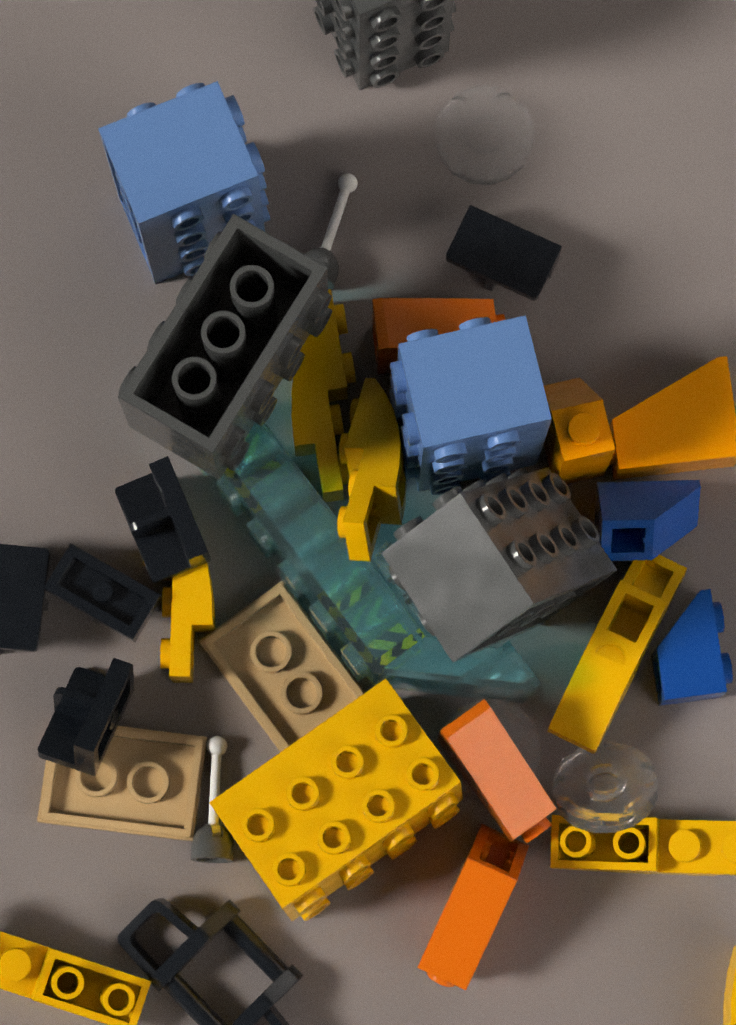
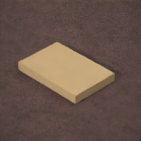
[199,581,365,752]
[37,726,208,842]

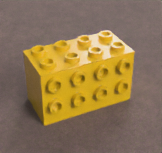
[209,678,463,921]

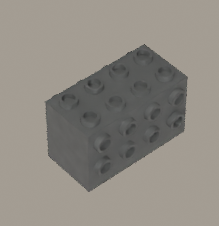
[313,0,456,90]
[118,214,332,480]
[381,467,617,663]

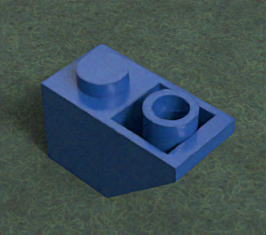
[595,480,701,561]
[651,589,733,706]

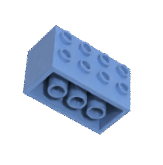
[98,81,271,284]
[389,315,552,495]

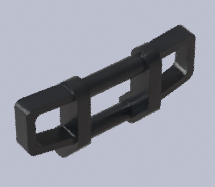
[117,898,304,1025]

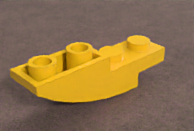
[291,289,356,503]
[337,378,407,561]
[547,555,687,755]
[143,561,215,683]
[550,815,736,876]
[0,931,151,1025]

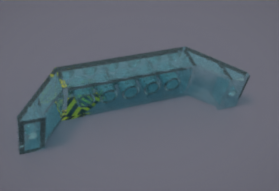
[198,423,541,704]

